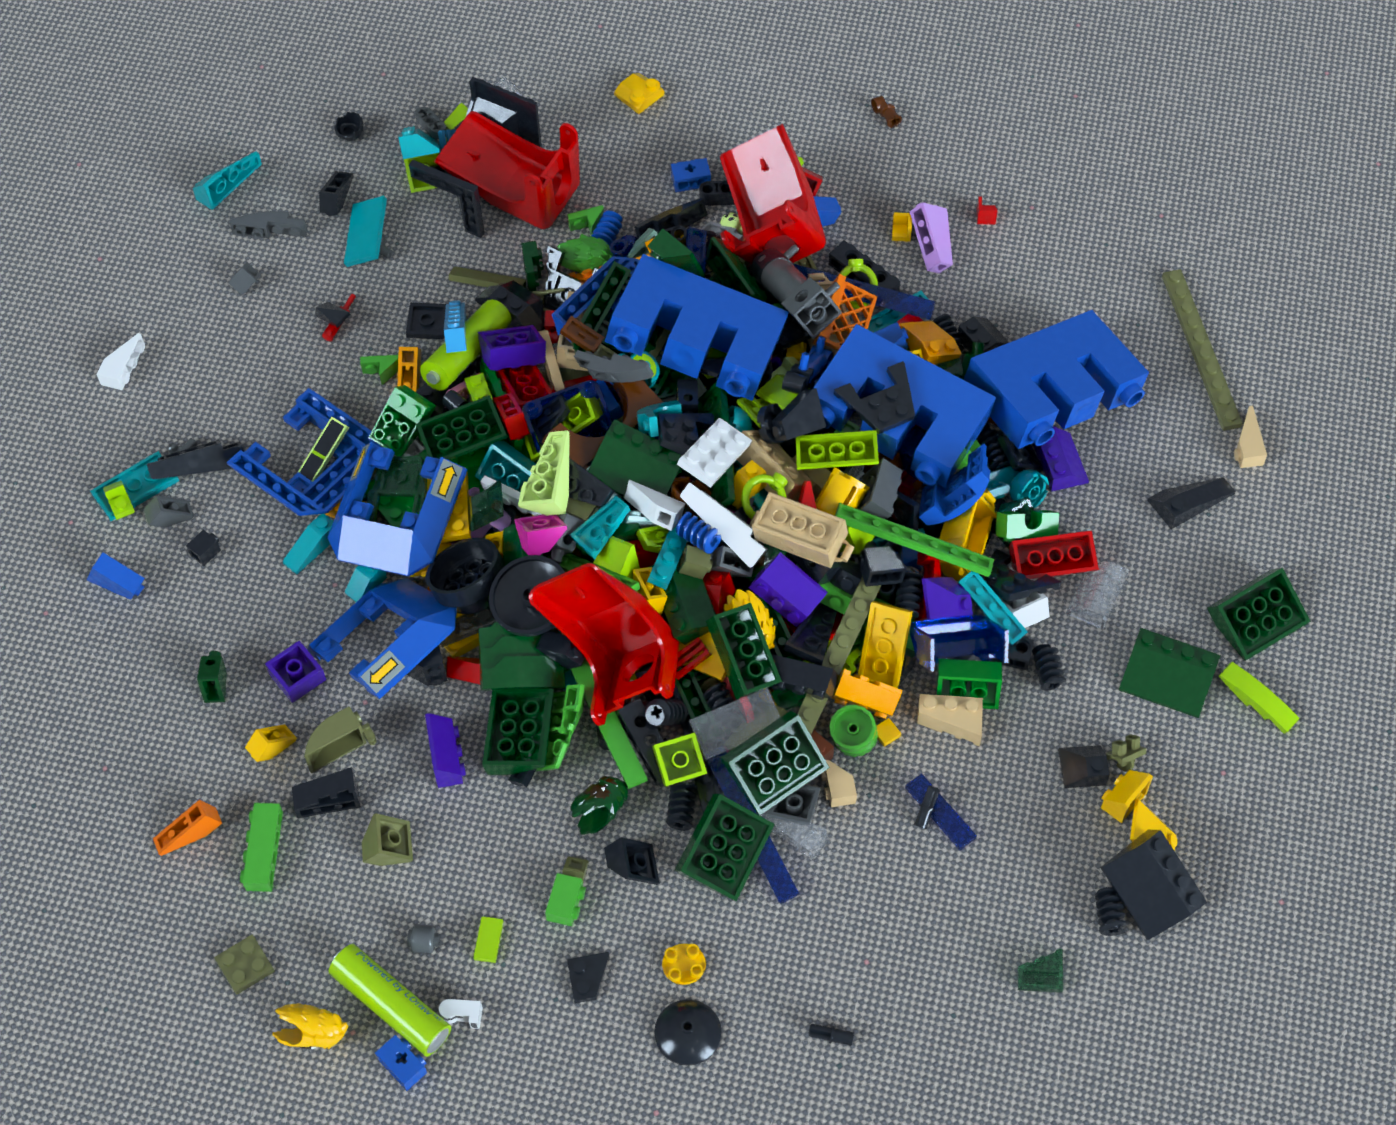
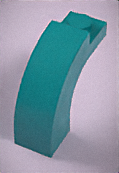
[637,400,682,437]

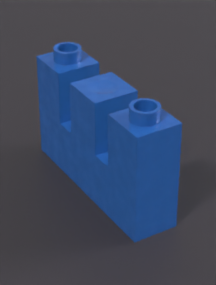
[605,254,789,401]
[964,310,1149,449]
[814,324,996,488]

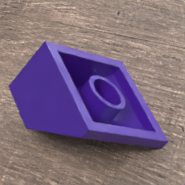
[922,577,973,620]

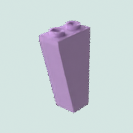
[909,202,953,273]

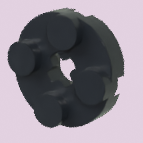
[757,403,784,444]

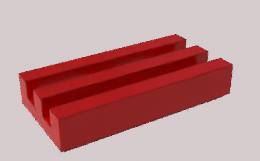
[676,637,712,680]

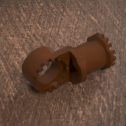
[871,95,902,128]

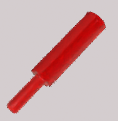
[322,294,356,342]

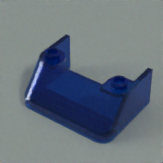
[522,380,612,453]
[909,615,1009,671]

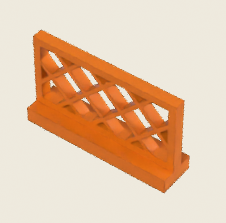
[812,274,877,351]

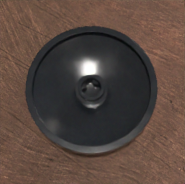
[489,555,565,637]

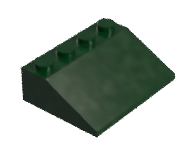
[416,395,508,461]
[588,419,683,497]
[1207,567,1311,661]
[1119,628,1221,718]
[482,688,555,775]
[721,711,830,815]
[674,794,775,901]

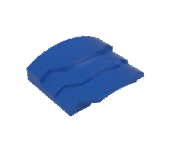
[919,444,990,525]

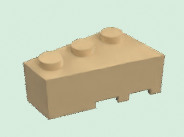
[917,694,983,747]

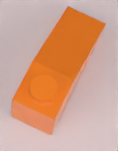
[153,800,222,856]

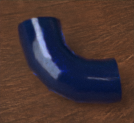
[610,235,638,258]

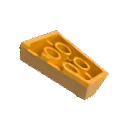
[832,669,903,719]

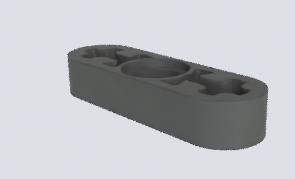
[415,107,447,139]

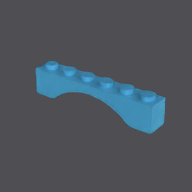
[444,300,467,353]

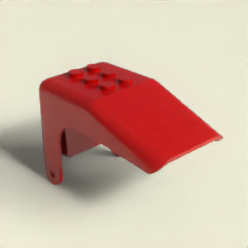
[434,111,580,230]
[720,124,826,264]
[528,563,679,726]

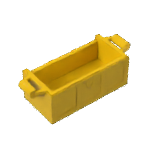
[939,489,997,582]

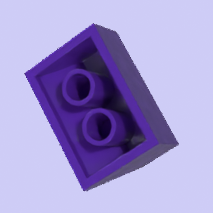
[478,325,546,371]
[1032,426,1089,492]
[749,552,828,627]
[425,713,466,788]

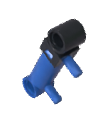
[782,336,833,394]

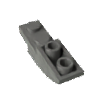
[230,211,308,239]
[574,350,654,383]

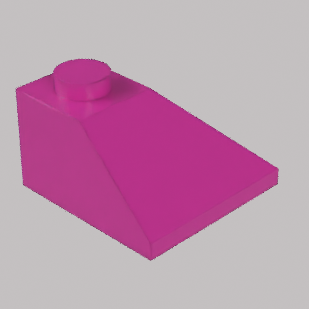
[515,514,567,556]

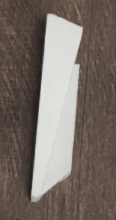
[680,482,768,567]

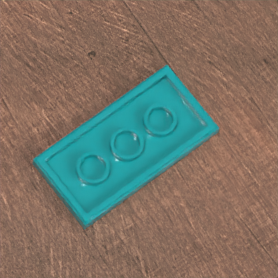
[344,195,387,267]
[90,451,179,521]

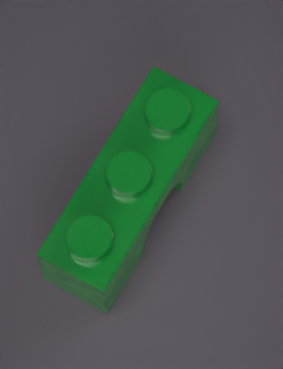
[996,510,1059,542]

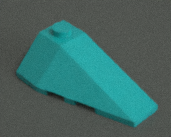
[193,151,262,210]

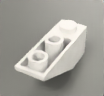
[97,333,145,390]
[624,480,685,531]

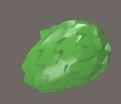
[557,234,614,273]

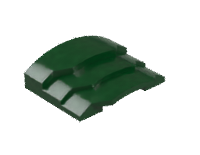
[478,621,565,691]

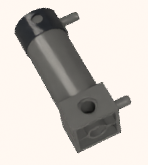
[751,244,842,339]

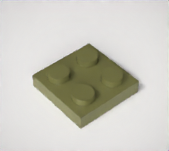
[214,934,275,995]

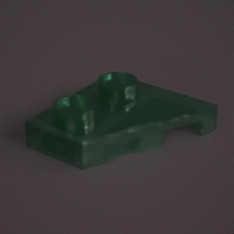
[1018,949,1063,993]

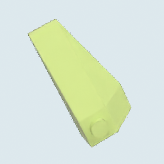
[518,430,569,516]

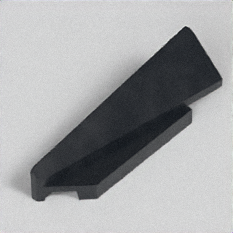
[147,440,244,480]

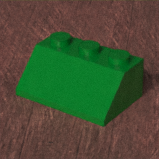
[936,659,1002,709]

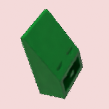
[369,385,436,458]

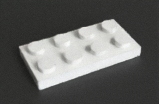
[677,418,752,488]

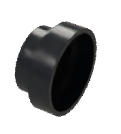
[426,538,505,614]

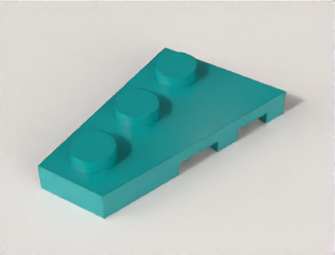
[570,495,630,560]

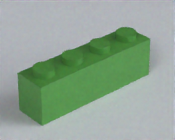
[240,803,283,892]

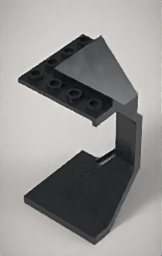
[409,77,542,238]

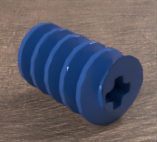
[591,210,623,247]
[675,512,721,554]

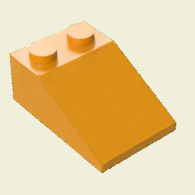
[899,321,962,369]

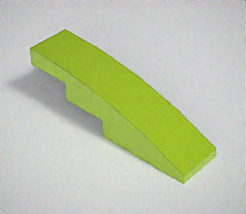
[1218,662,1300,734]

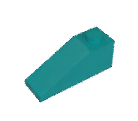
[282,514,333,575]

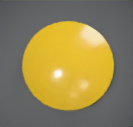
[662,944,706,985]

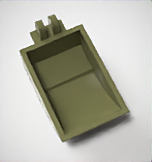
[304,706,377,774]

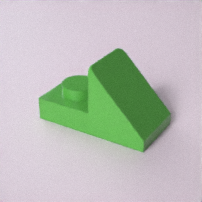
[567,205,604,235]
[360,355,398,385]

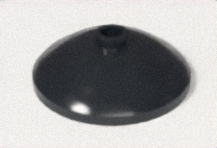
[654,999,721,1066]

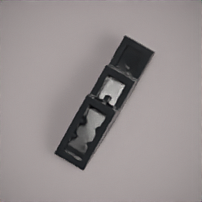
[634,198,708,239]

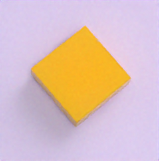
[877,718,901,747]

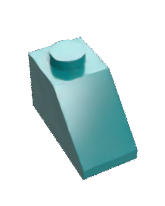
[345,565,387,602]

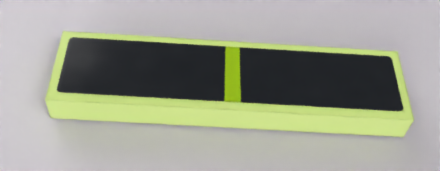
[297,417,349,482]

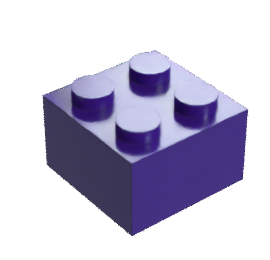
[265,641,326,703]

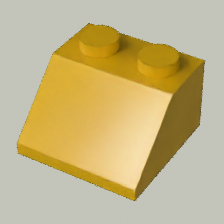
[1101,770,1153,823]

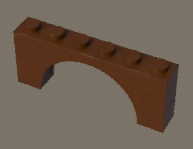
[542,380,663,469]

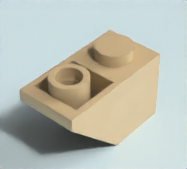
[821,760,857,807]

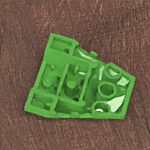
[536,684,586,771]

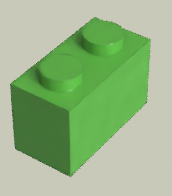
[545,873,586,926]

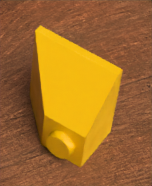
[1130,800,1177,851]

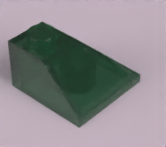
[468,480,504,532]

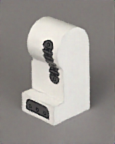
[439,999,483,1029]

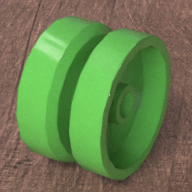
[829,705,878,757]

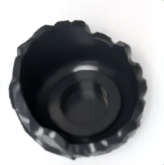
[334,112,364,141]

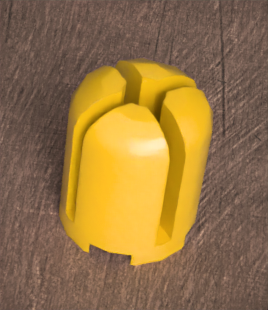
[815,467,870,516]

